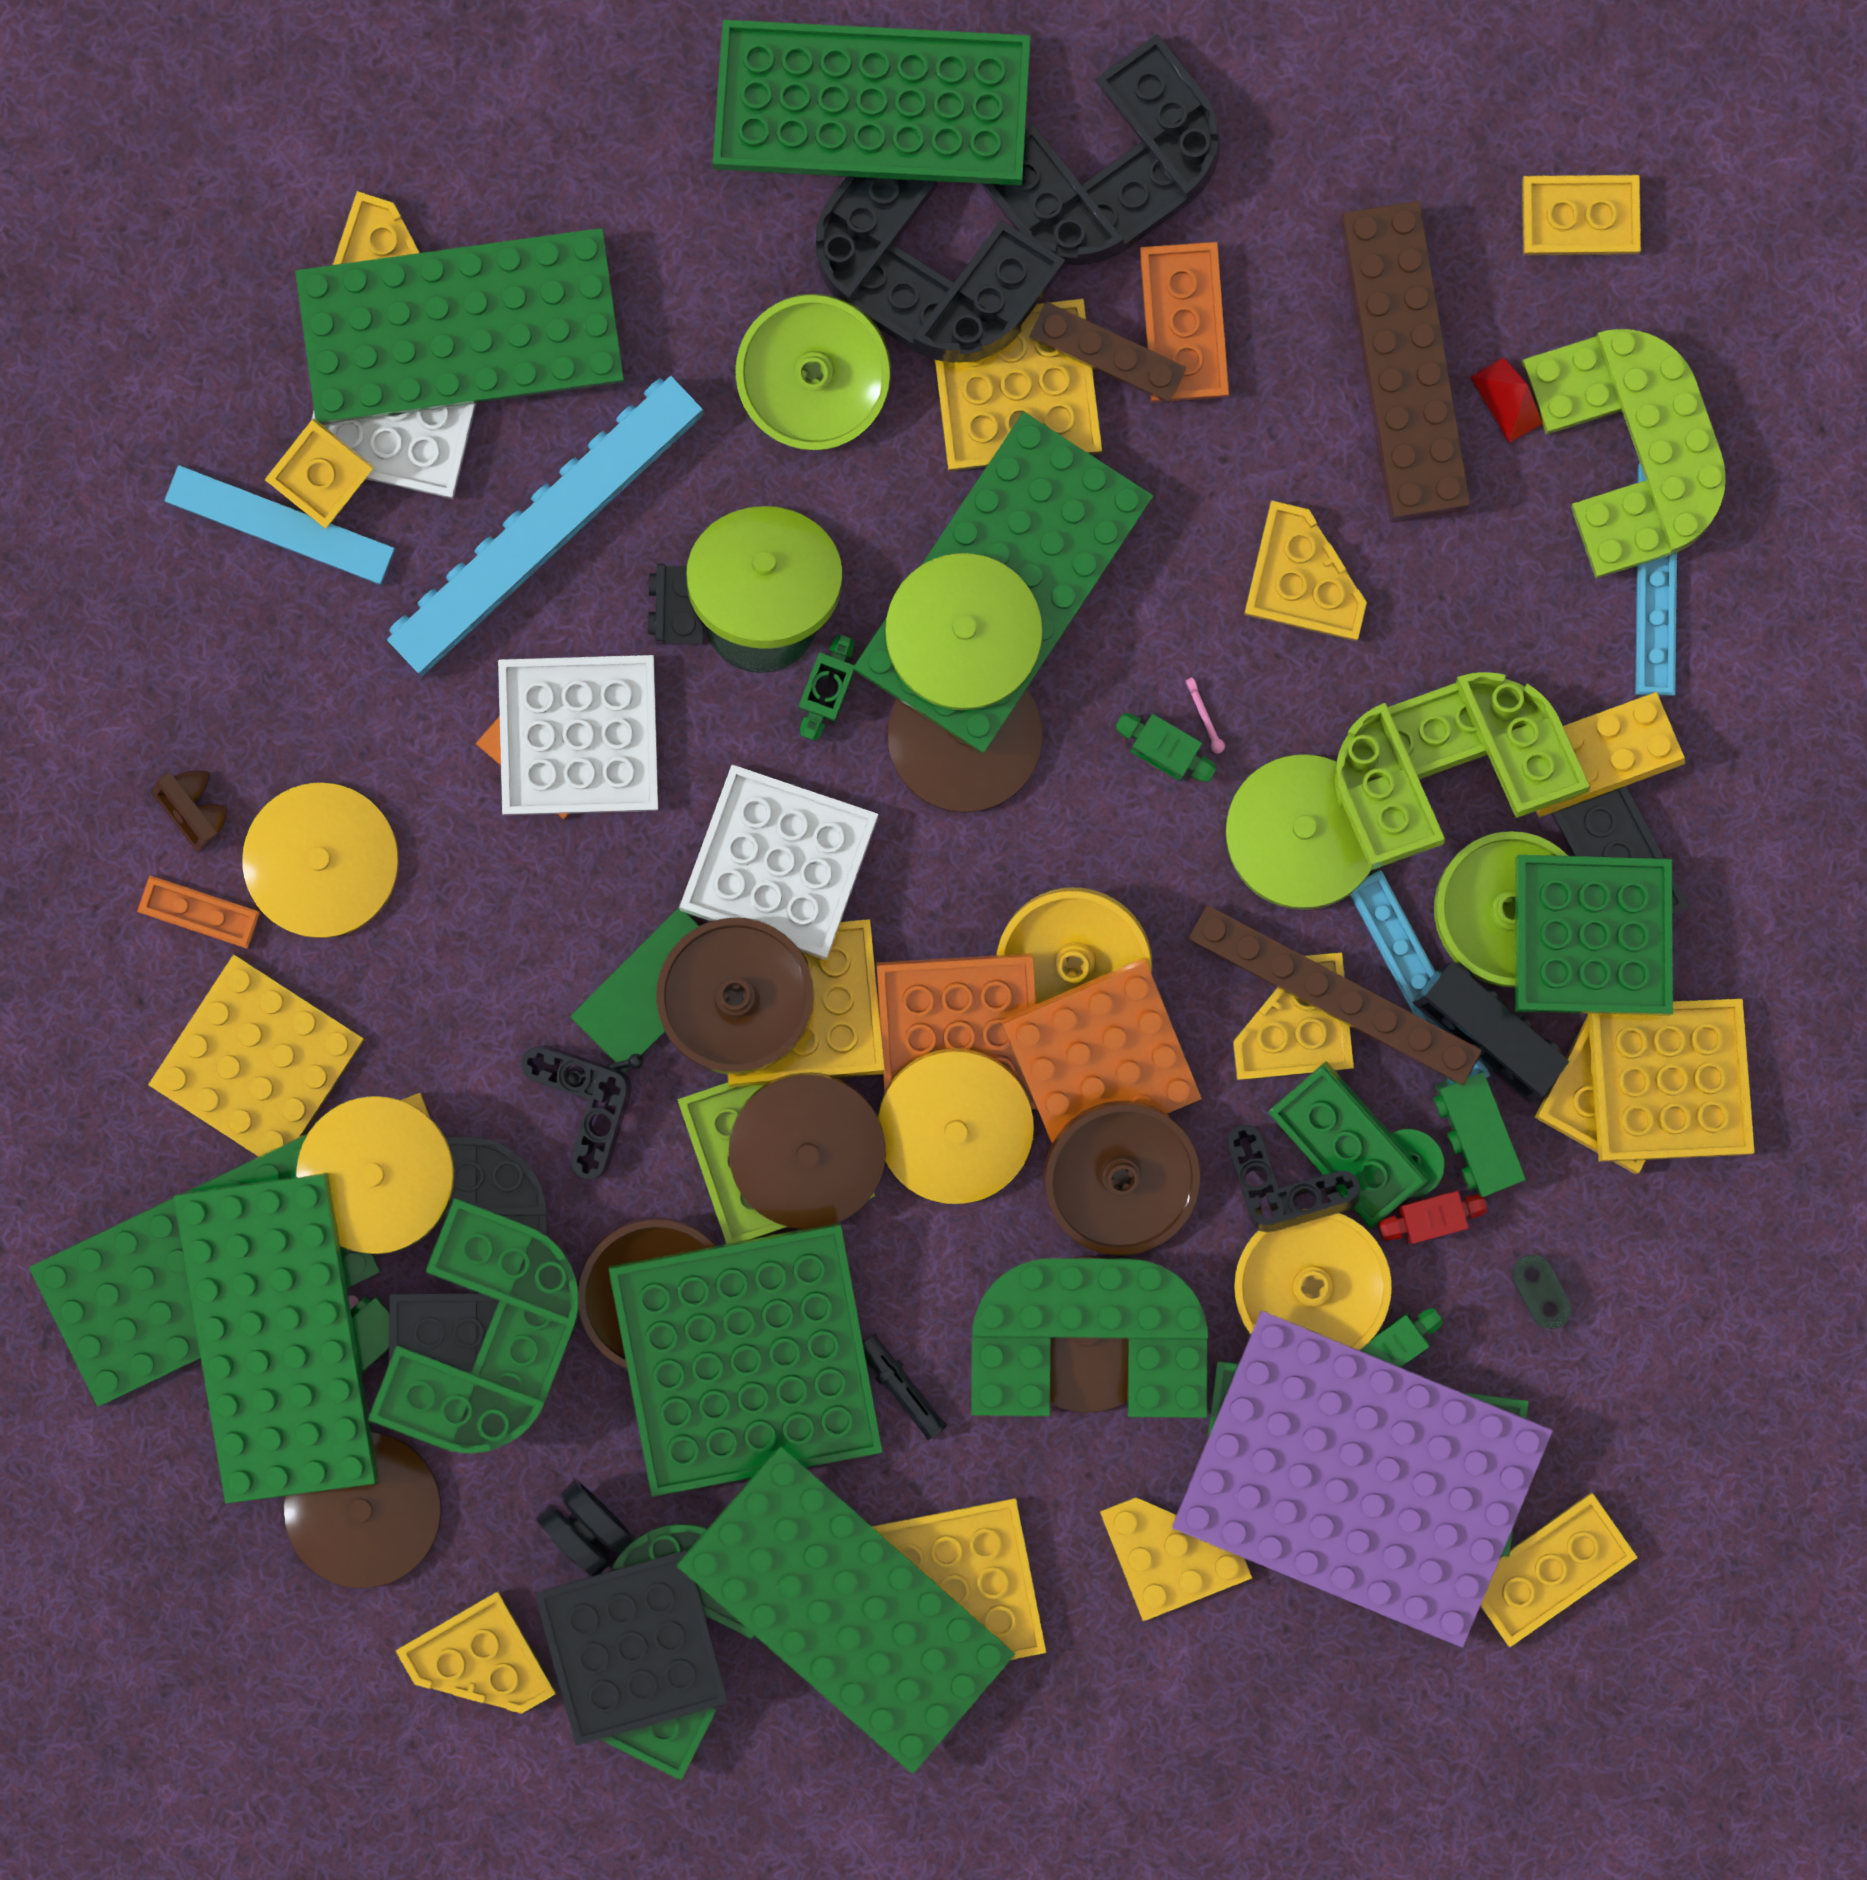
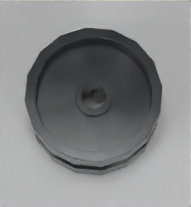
[536,1479,635,1577]

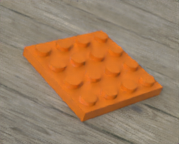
[877,953,1037,1109]
[1000,958,1202,1144]

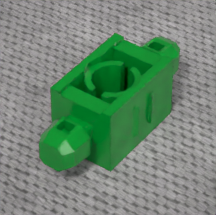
[798,634,855,742]
[1115,713,1217,783]
[1361,1308,1444,1367]

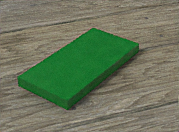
[570,908,699,1072]
[1268,1061,1430,1228]

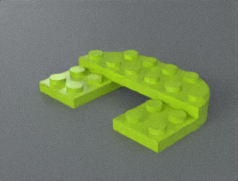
[1522,329,1725,579]
[1335,672,1590,870]

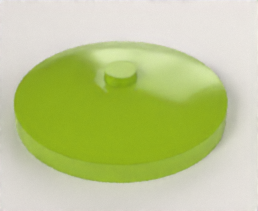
[736,294,891,450]
[687,506,842,649]
[885,553,1042,710]
[1226,755,1371,910]
[1434,831,1568,988]

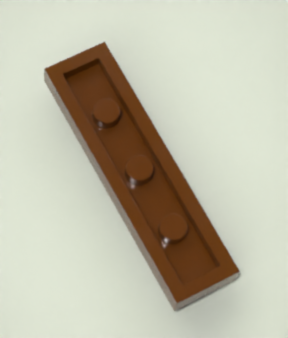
[1029,301,1186,404]

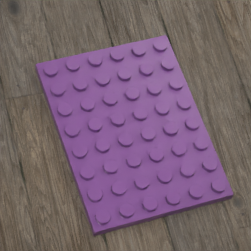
[1172,1310,1553,1648]

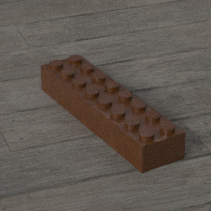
[1340,201,1470,523]

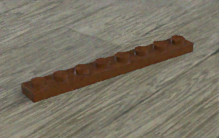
[1188,905,1482,1087]

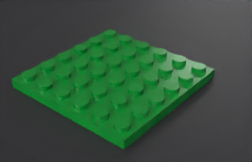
[609,1223,882,1497]

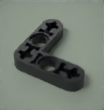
[521,1045,632,1180]
[1228,1125,1361,1233]

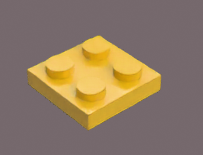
[265,418,375,529]

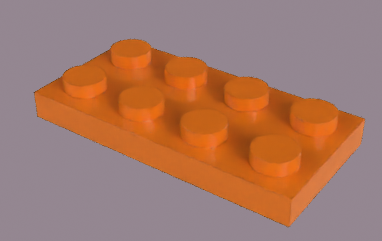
[1140,242,1229,403]

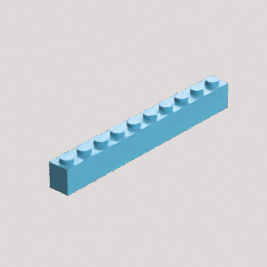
[387,376,704,677]

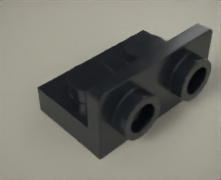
[648,564,704,645]

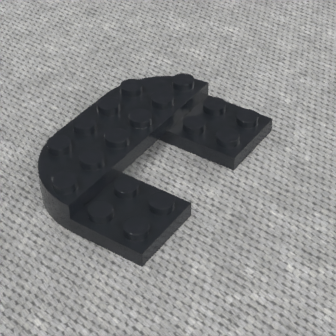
[980,34,1220,265]
[816,176,1065,363]
[389,1137,547,1372]

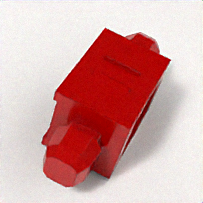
[1377,1191,1488,1244]

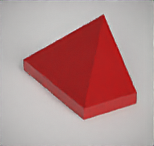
[1470,358,1543,443]

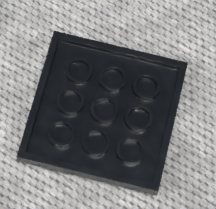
[534,1550,729,1746]

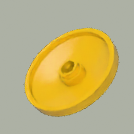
[242,783,399,938]
[997,887,1152,1004]
[878,1048,1034,1204]
[297,1097,455,1254]
[1235,1209,1391,1350]

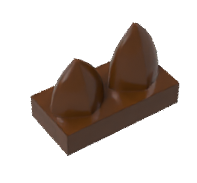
[151,770,227,853]

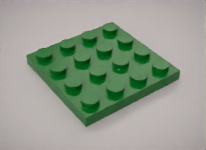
[1515,855,1673,1016]

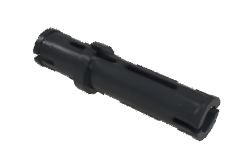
[862,1333,947,1441]

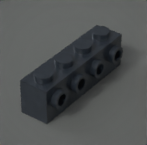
[1412,961,1570,1103]

